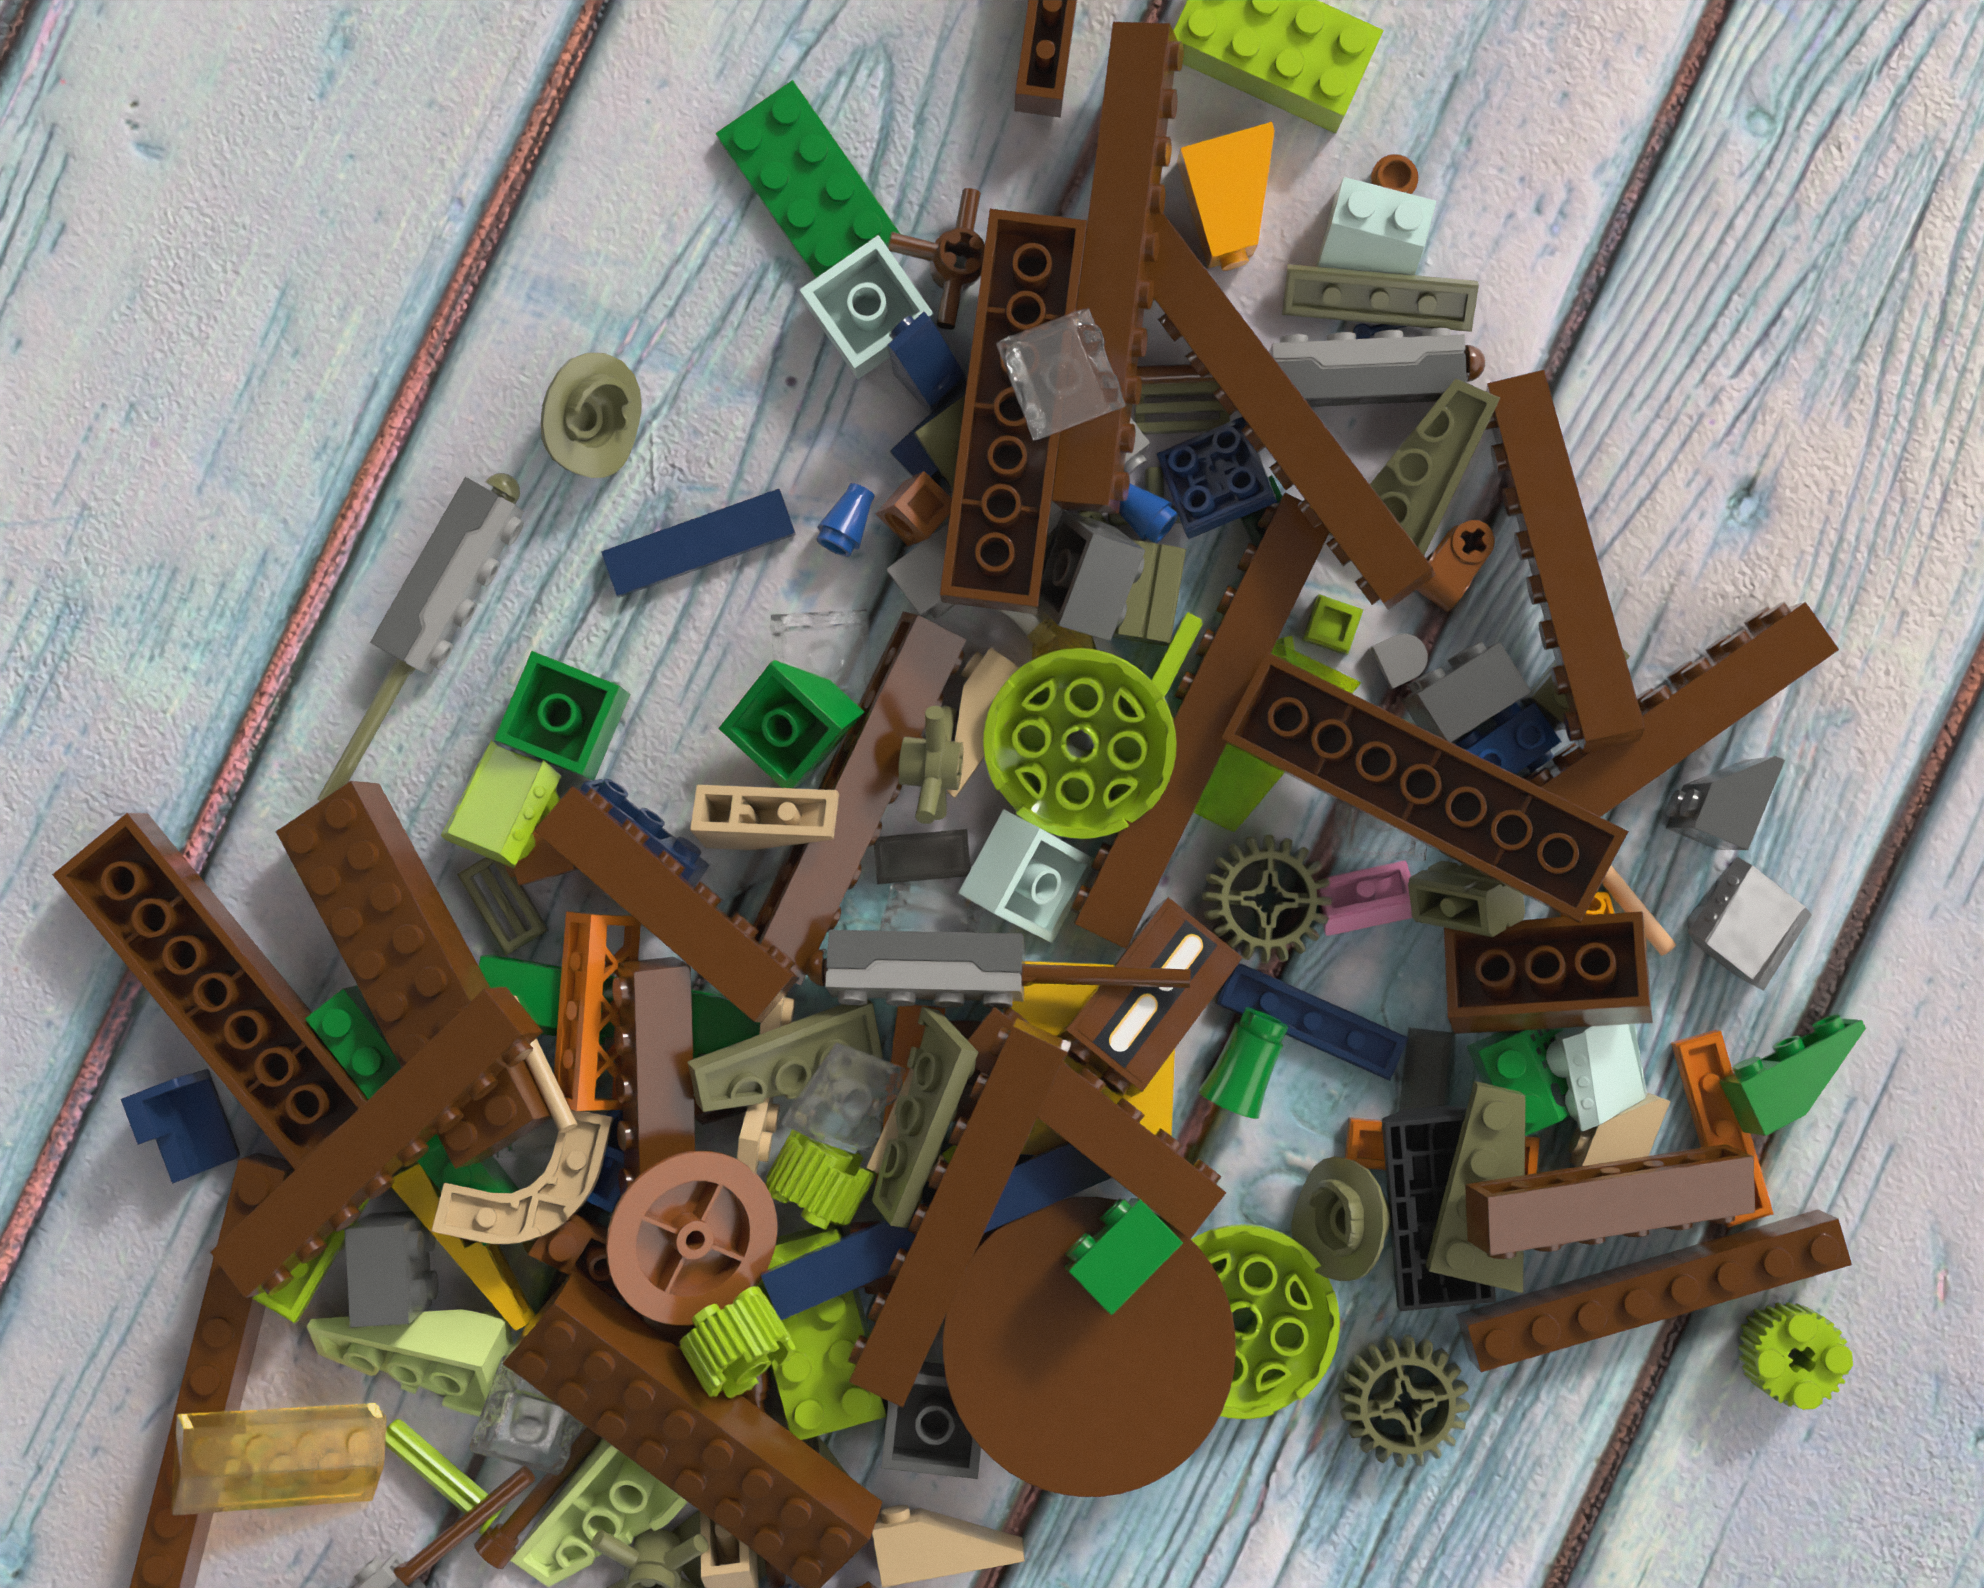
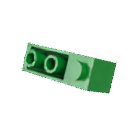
[1719,1015,1866,1136]

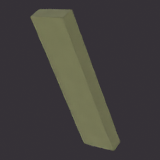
[1282,264,1479,332]

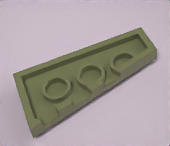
[872,1006,978,1228]

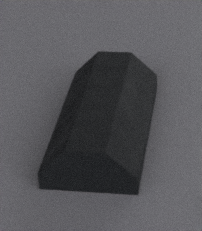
[1382,1105,1496,1311]

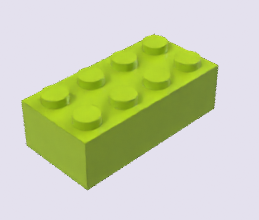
[1173,0,1384,134]
[757,1223,888,1440]

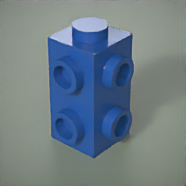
[1454,702,1562,774]

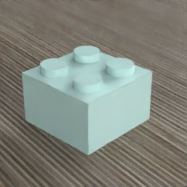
[800,235,935,379]

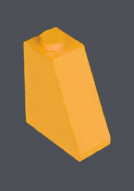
[1177,122,1275,271]

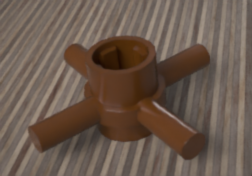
[887,188,985,330]

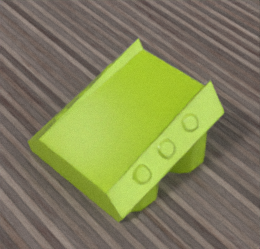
[441,740,561,868]

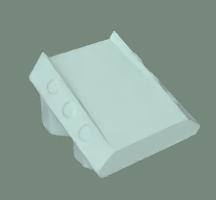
[1546,1024,1647,1132]

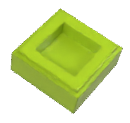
[1302,594,1364,655]

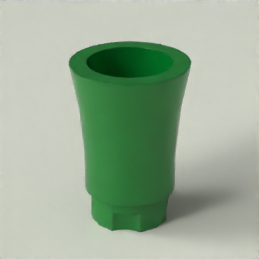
[1198,1007,1288,1119]

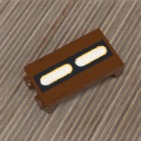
[1057,897,1243,1097]

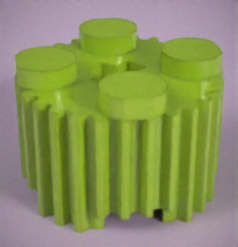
[765,1124,878,1229]
[680,1286,796,1399]
[1738,1302,1853,1410]

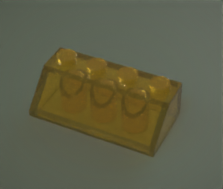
[171,1403,387,1515]

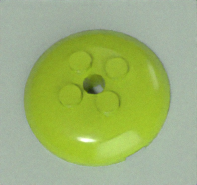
[983,648,1177,839]
[1191,1224,1340,1419]

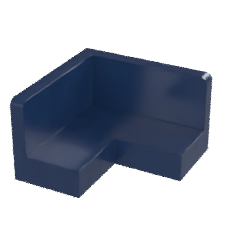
[121,1069,240,1184]

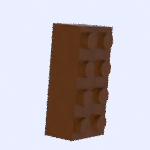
[1444,911,1653,1034]

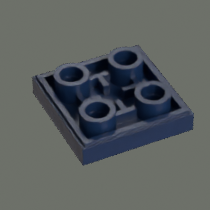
[1156,417,1277,539]

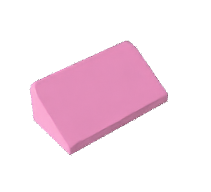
[1315,860,1412,936]

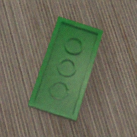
[715,80,900,279]

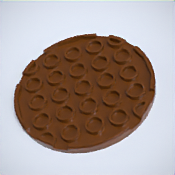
[943,1197,1236,1497]

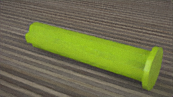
[380,1419,508,1535]

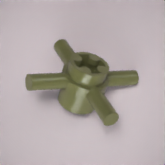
[899,706,964,824]
[591,1529,708,1588]

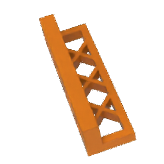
[554,911,641,1111]

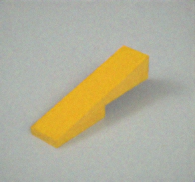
[391,1164,535,1331]

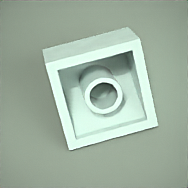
[1316,177,1436,275]
[958,809,1094,943]

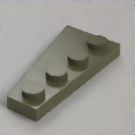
[1329,378,1500,555]
[687,998,888,1112]
[1425,1081,1525,1293]

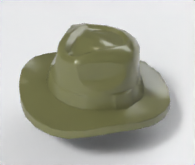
[540,353,642,478]
[1291,1156,1391,1281]

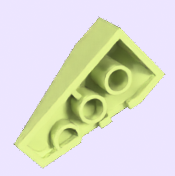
[307,1309,514,1421]
[510,1438,687,1587]

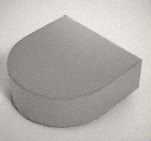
[1370,634,1428,689]

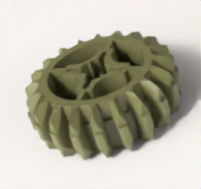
[1202,835,1332,963]
[1339,1334,1470,1468]

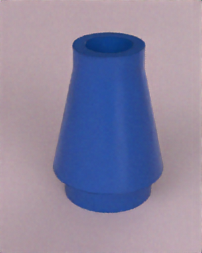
[816,483,875,557]
[1119,483,1178,544]

